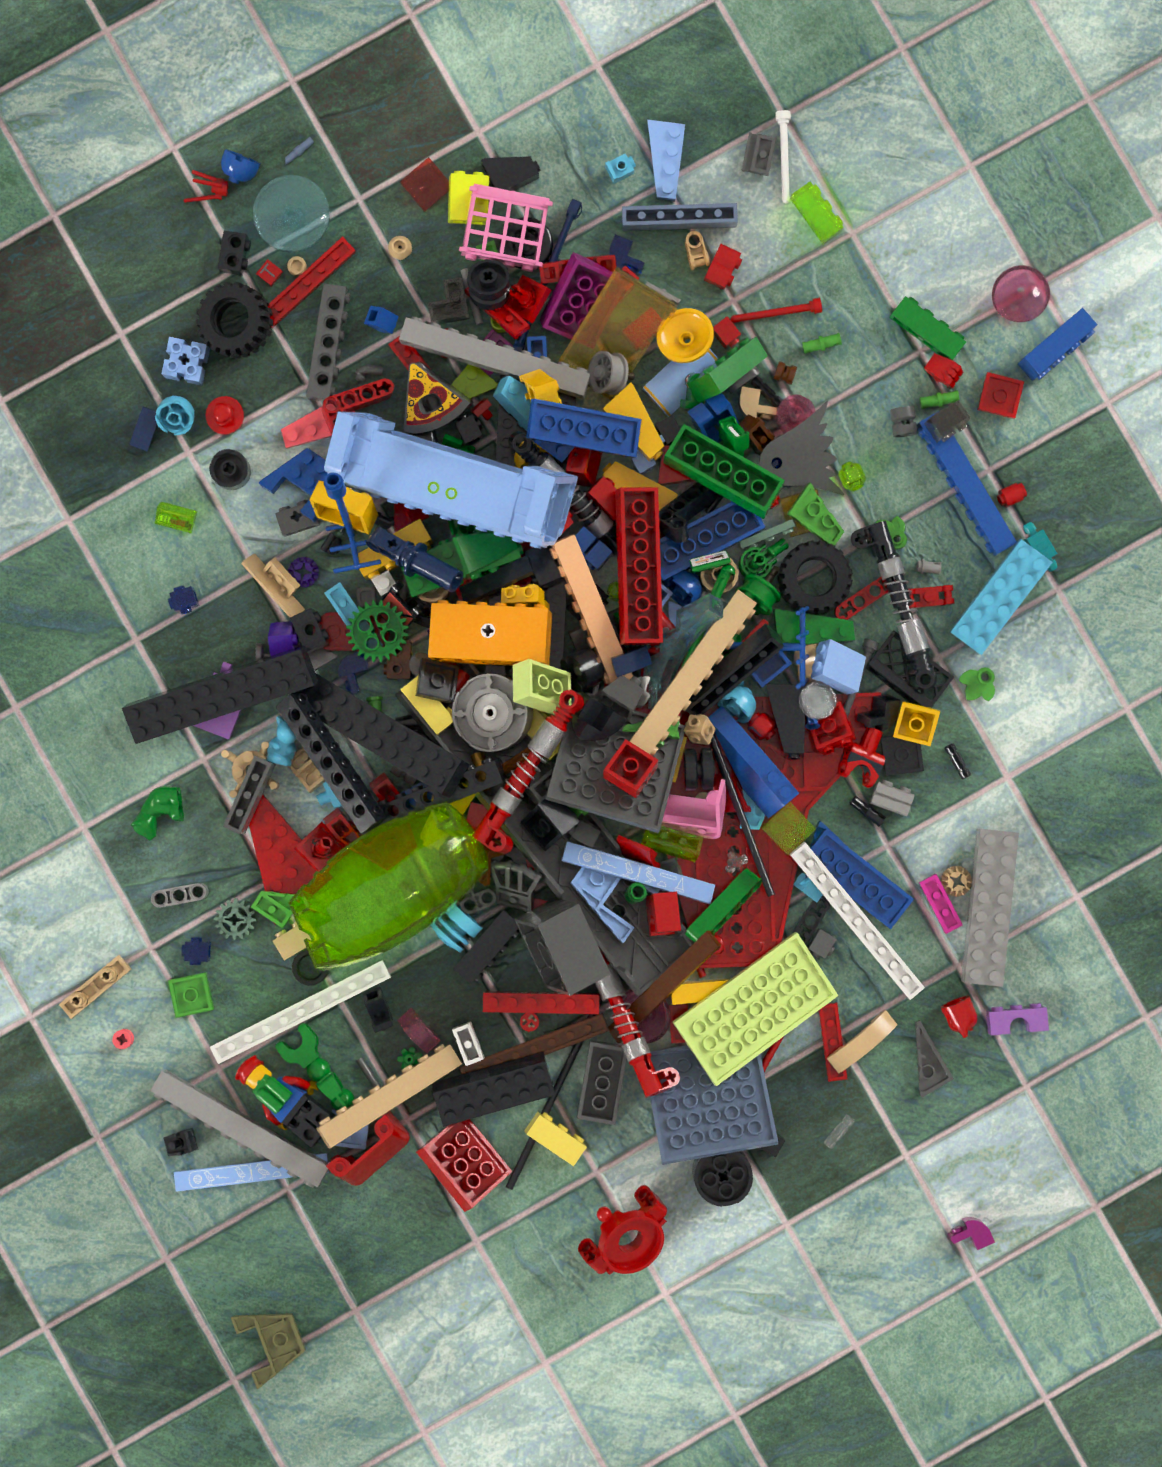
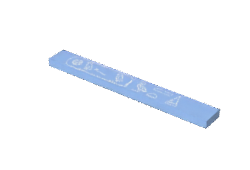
[562,841,715,904]
[174,1153,330,1192]

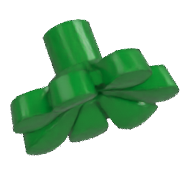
[397,1046,422,1069]

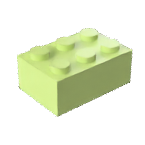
[513,659,571,715]

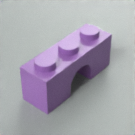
[986,1003,1049,1035]

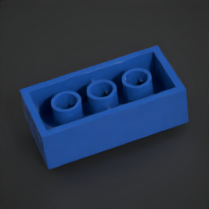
[1018,308,1098,381]

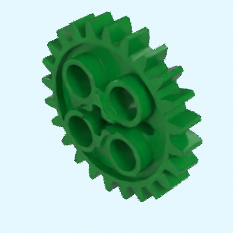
[346,600,409,663]

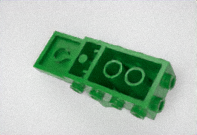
[401,529,524,598]

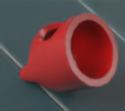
[941,995,977,1038]

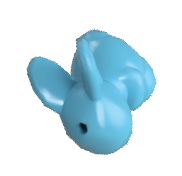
[266,715,297,767]

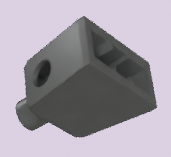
[598,676,644,722]

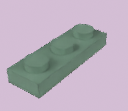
[739,519,797,549]

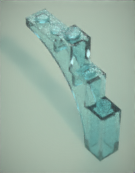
[643,594,723,710]

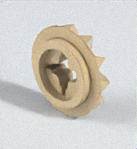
[941,866,972,897]

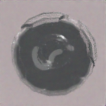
[799,681,837,720]

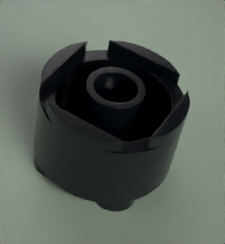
[209,449,251,490]
[560,648,604,693]

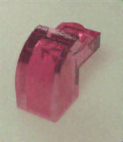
[397,1008,441,1053]

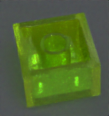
[760,802,816,856]

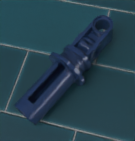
[366,527,463,592]

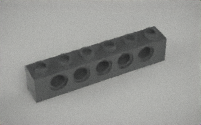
[306,283,350,402]

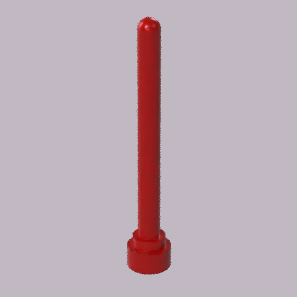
[731,298,822,323]

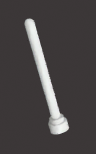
[775,110,791,204]

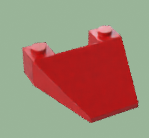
[323,772,418,870]

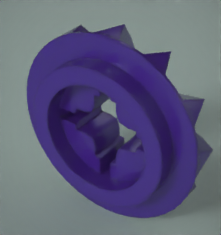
[288,557,319,587]

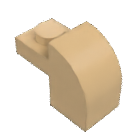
[739,387,777,420]

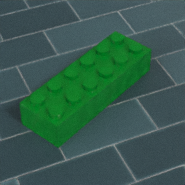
[663,424,785,519]

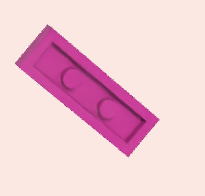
[918,874,963,934]

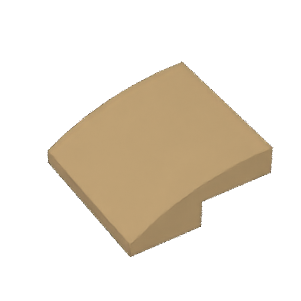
[288,747,325,793]

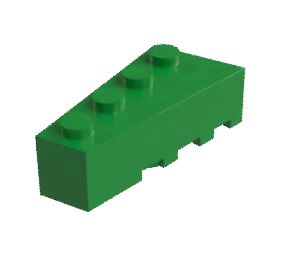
[686,337,768,403]
[773,609,855,646]

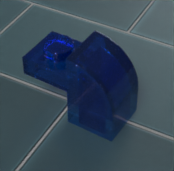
[609,234,645,274]
[338,652,370,695]

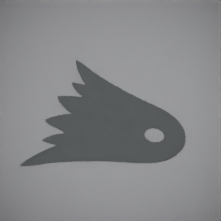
[759,401,844,495]

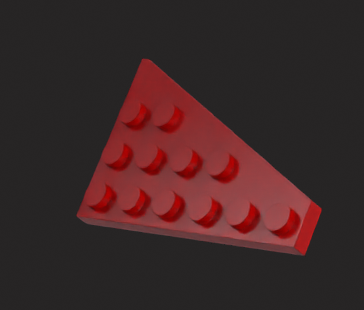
[249,794,333,925]

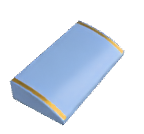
[642,349,718,417]

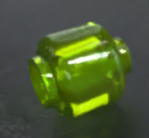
[838,461,866,491]

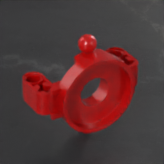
[578,1185,667,1275]

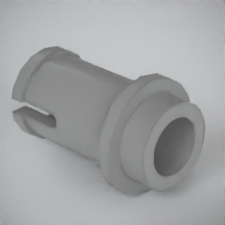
[916,559,942,575]

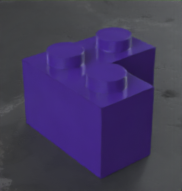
[268,621,299,656]

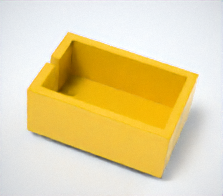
[309,480,378,535]

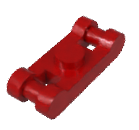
[908,585,955,609]

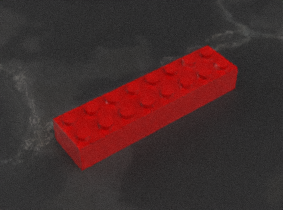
[615,487,663,645]

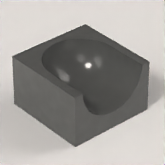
[515,898,611,996]

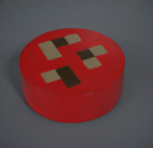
[520,1013,539,1032]

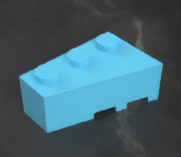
[493,376,531,431]

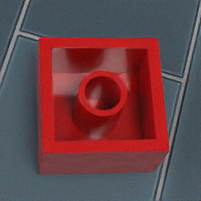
[603,739,659,798]

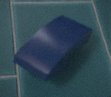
[129,406,157,451]
[611,645,652,677]

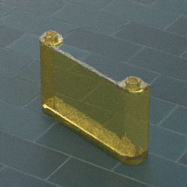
[557,267,677,400]

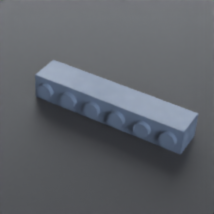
[622,203,738,231]

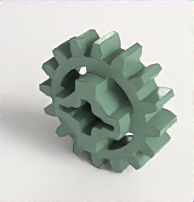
[214,898,257,940]

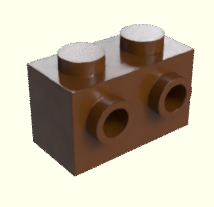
[739,414,775,456]
[383,640,412,680]

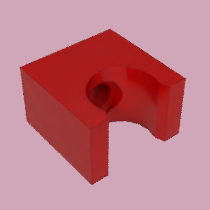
[646,891,681,937]

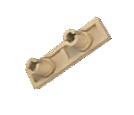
[59,955,132,1019]

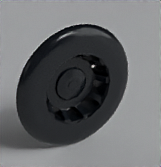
[500,217,553,269]

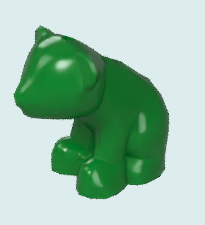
[131,786,184,841]

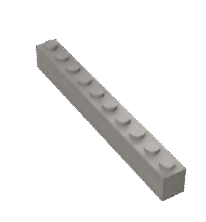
[399,317,591,400]
[150,1069,329,1188]

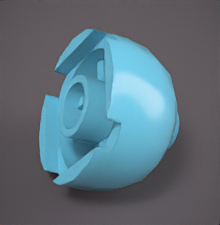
[155,396,194,435]
[717,686,756,723]

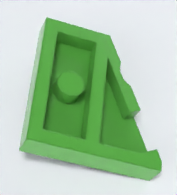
[251,891,304,928]

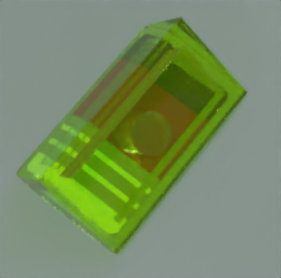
[155,502,197,533]

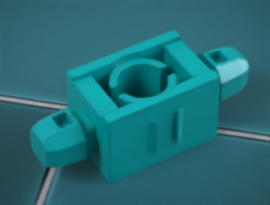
[1023,522,1058,572]

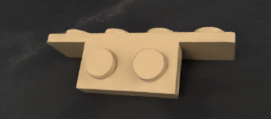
[241,554,305,617]

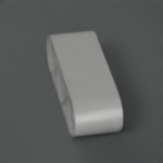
[151,883,209,907]

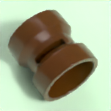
[773,361,797,385]

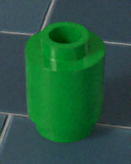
[624,883,647,904]

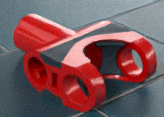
[838,727,885,788]

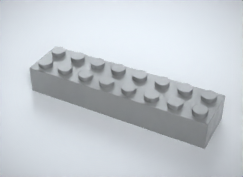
[961,829,1019,987]

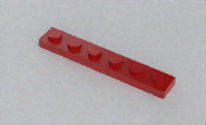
[268,236,356,329]

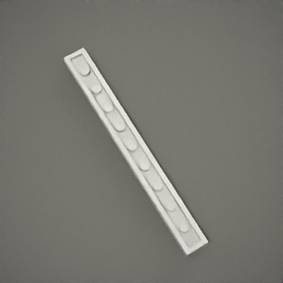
[789,842,925,1000]
[210,960,391,1064]

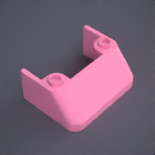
[659,779,726,839]

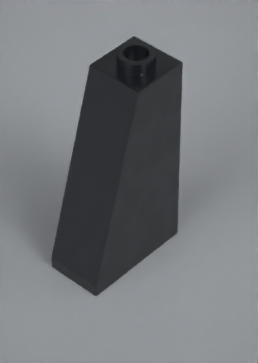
[767,684,806,760]

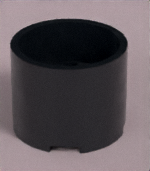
[692,1151,753,1207]

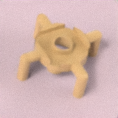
[221,742,279,798]

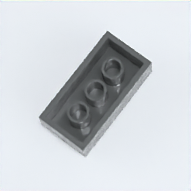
[577,1040,627,1125]

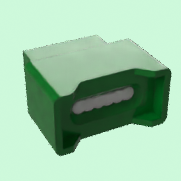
[719,416,749,457]

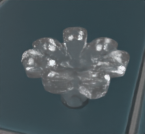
[725,852,748,873]

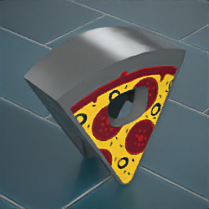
[403,362,474,433]

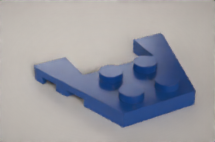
[259,448,327,522]

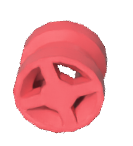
[112,1029,134,1049]

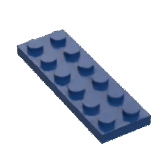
[526,399,641,458]
[810,829,914,929]

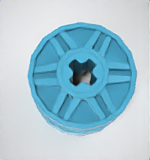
[431,902,483,953]

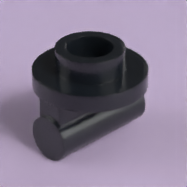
[320,532,342,555]

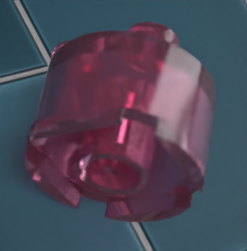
[775,394,815,434]

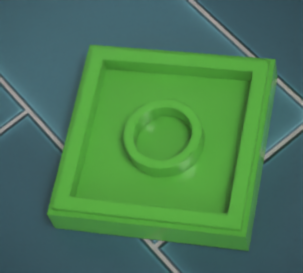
[168,972,214,1018]

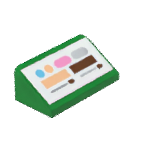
[689,550,731,574]

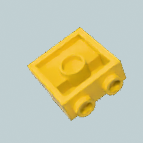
[501,584,550,610]

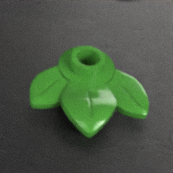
[871,516,907,550]
[959,667,995,702]

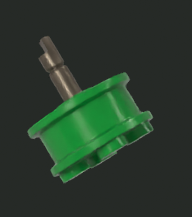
[735,566,781,616]

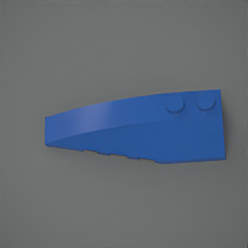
[708,706,799,819]

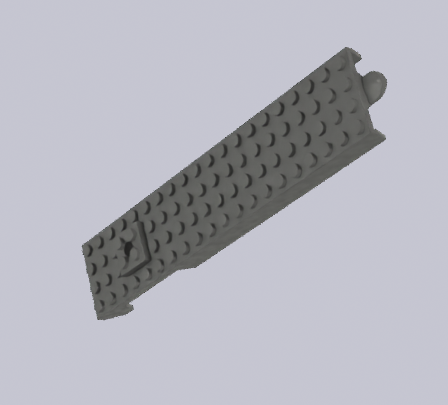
[395,653,694,996]

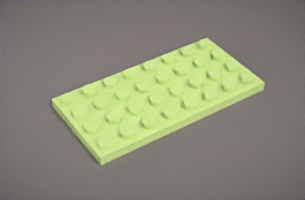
[673,932,839,1086]

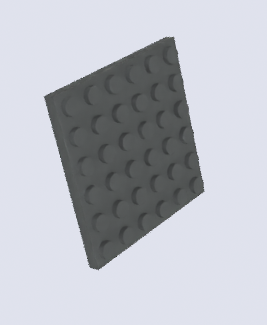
[545,693,686,833]

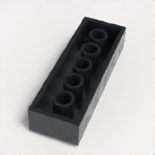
[432,1052,555,1127]

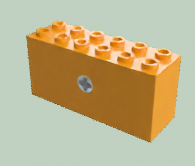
[428,600,552,666]

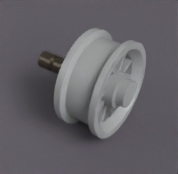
[588,351,635,395]

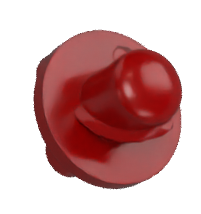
[206,396,244,435]

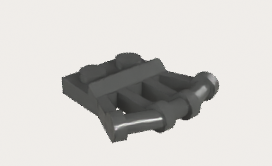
[491,860,543,912]

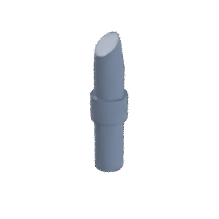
[285,137,314,165]

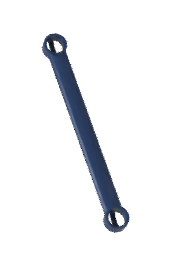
[513,199,582,352]

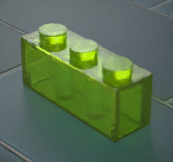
[790,181,844,245]
[640,825,704,862]

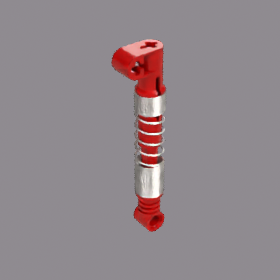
[472,690,584,854]
[595,951,680,1098]

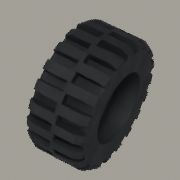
[196,282,273,358]
[778,540,853,615]

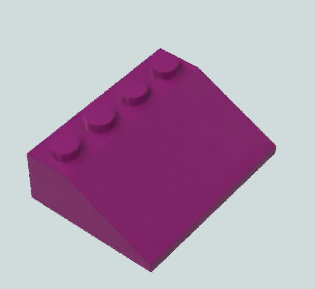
[539,252,628,349]

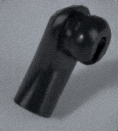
[374,512,394,529]

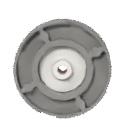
[452,674,533,752]

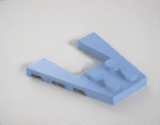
[570,867,660,944]

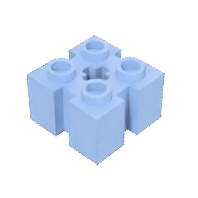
[161,337,210,386]

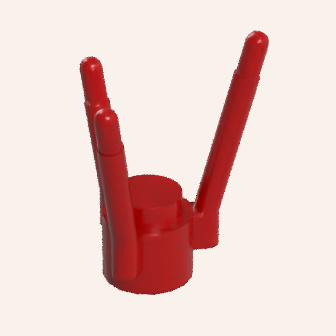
[183,170,229,202]

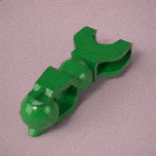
[275,1022,355,1111]

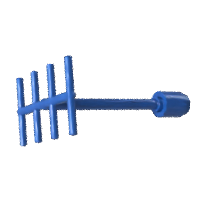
[324,472,381,573]
[687,606,809,689]

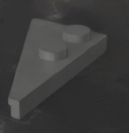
[915,1020,954,1097]

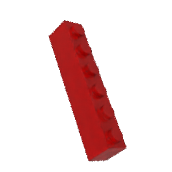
[483,991,600,1014]

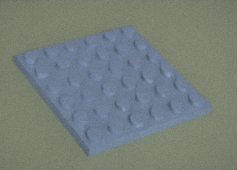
[650,1045,778,1165]

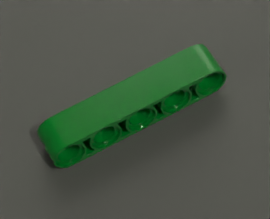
[685,868,762,943]

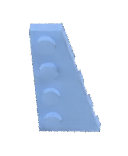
[647,120,685,201]

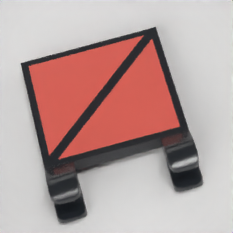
[378,580,425,632]

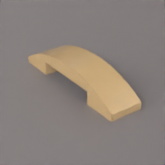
[827,1010,897,1073]

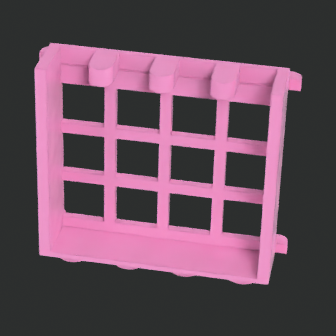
[459,184,553,272]

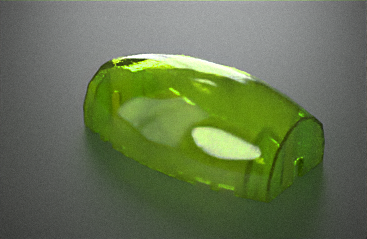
[288,802,489,971]

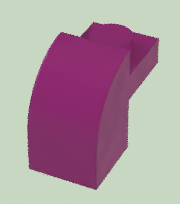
[948,1217,995,1250]

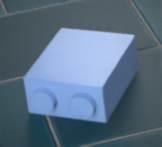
[811,639,866,695]

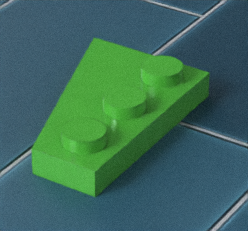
[787,482,844,545]

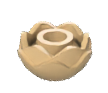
[388,236,412,260]

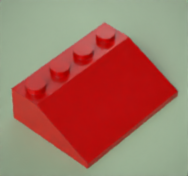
[416,1119,513,1212]

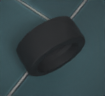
[292,949,329,986]

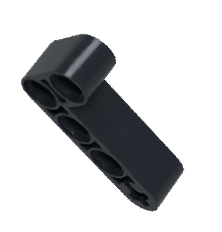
[659,482,718,543]

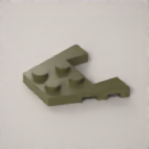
[231,1313,306,1389]

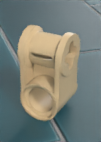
[685,231,710,271]

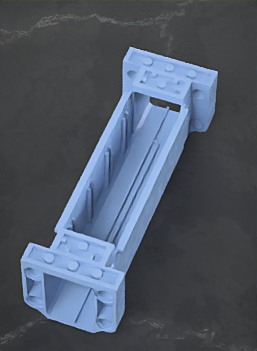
[324,411,578,549]

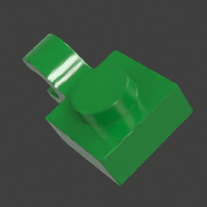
[442,434,476,454]

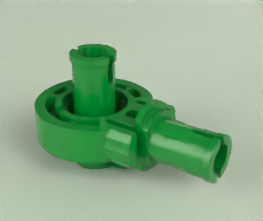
[738,538,789,578]

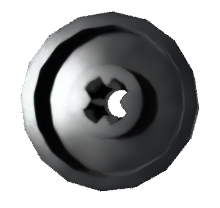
[467,259,511,310]
[684,748,715,791]

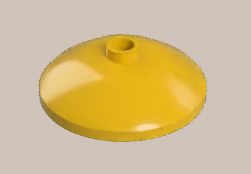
[656,308,714,363]

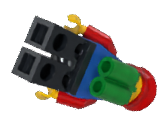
[235,1055,336,1148]

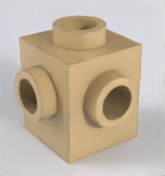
[684,714,715,745]

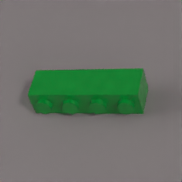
[889,296,966,360]

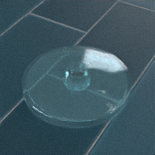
[253,175,330,253]

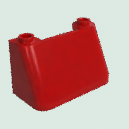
[326,1111,410,1186]

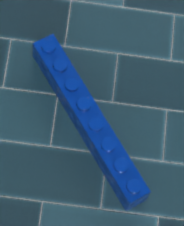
[917,411,1017,556]

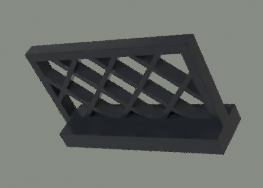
[866,630,954,708]

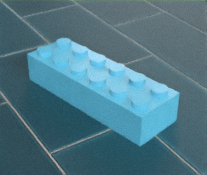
[950,539,1053,655]

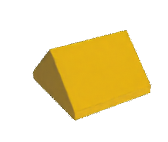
[893,701,940,746]

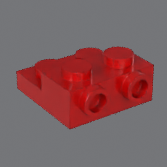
[805,701,856,755]

